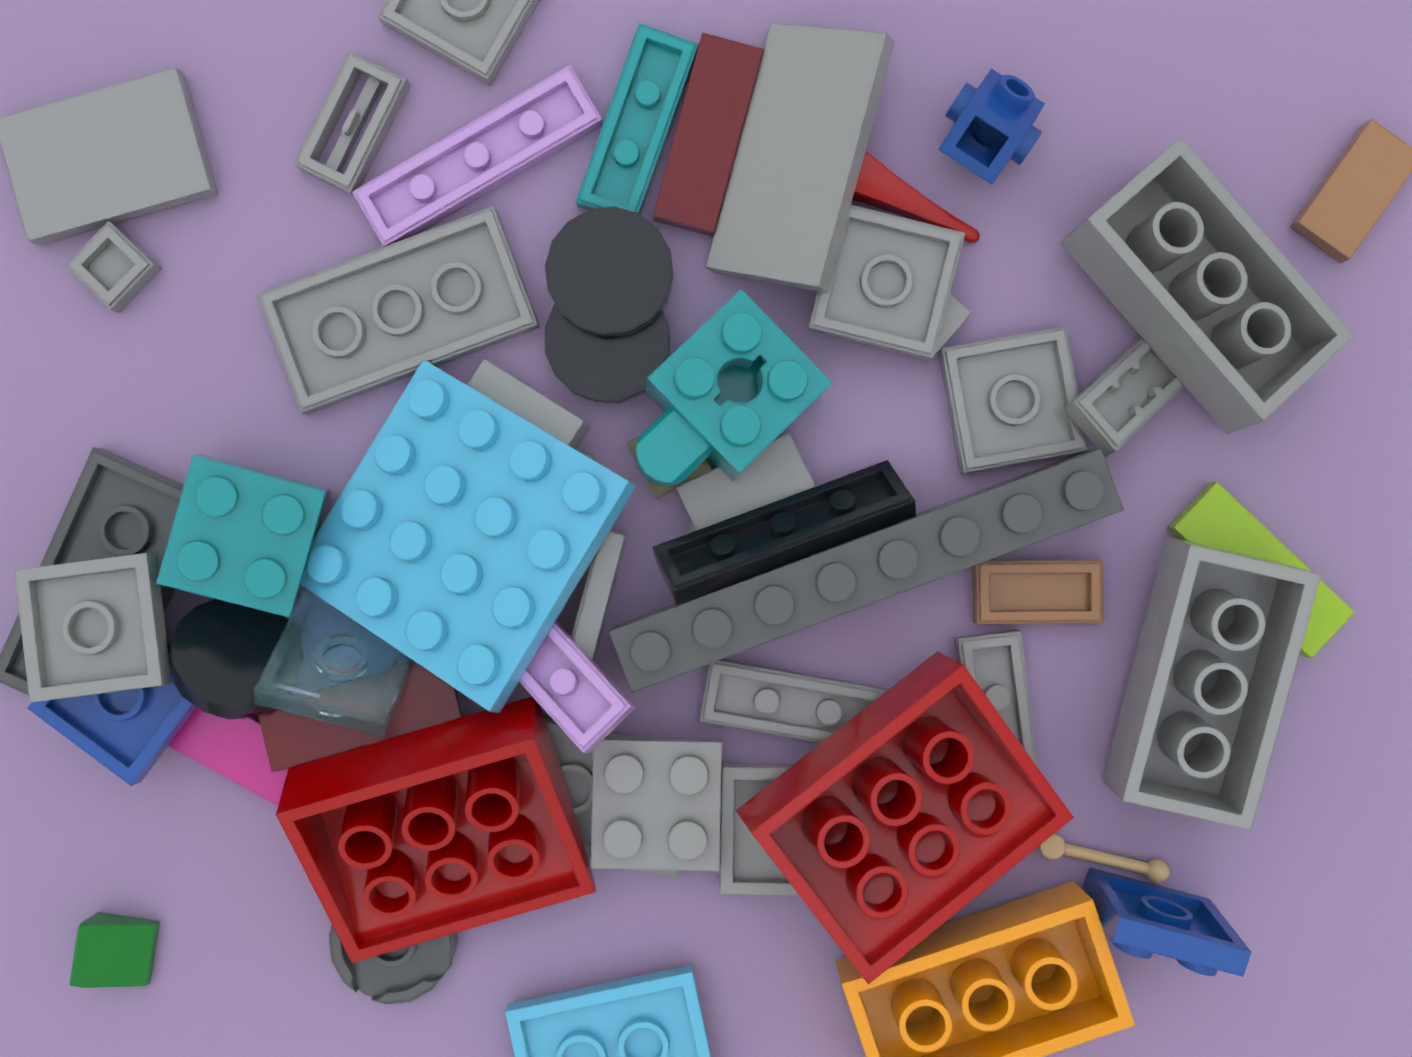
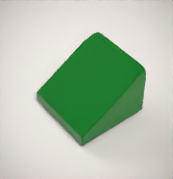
[70,912,160,988]

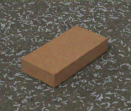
[1290,119,1412,263]
[972,560,1103,624]

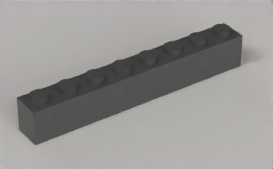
[609,449,1124,693]

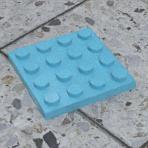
[301,359,636,713]

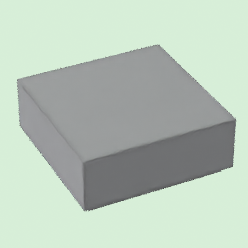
[65,221,162,313]

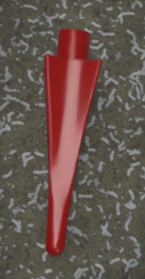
[852,151,980,243]

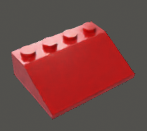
[736,651,1074,985]
[276,697,596,963]

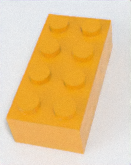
[835,881,1135,1057]

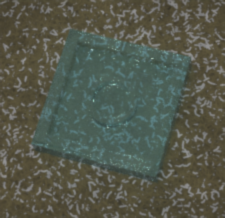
[254,591,414,737]

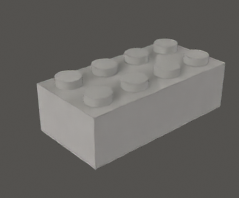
[1059,137,1355,434]
[1102,536,1321,830]

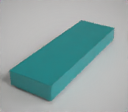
[575,23,699,215]

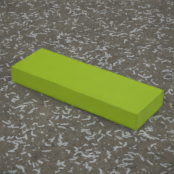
[1167,482,1355,658]

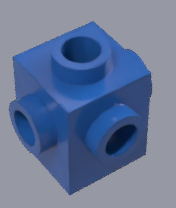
[938,68,1045,185]

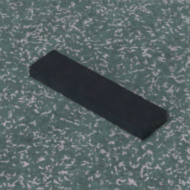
[652,460,916,606]

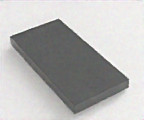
[0,447,184,695]

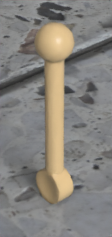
[1038,833,1170,884]

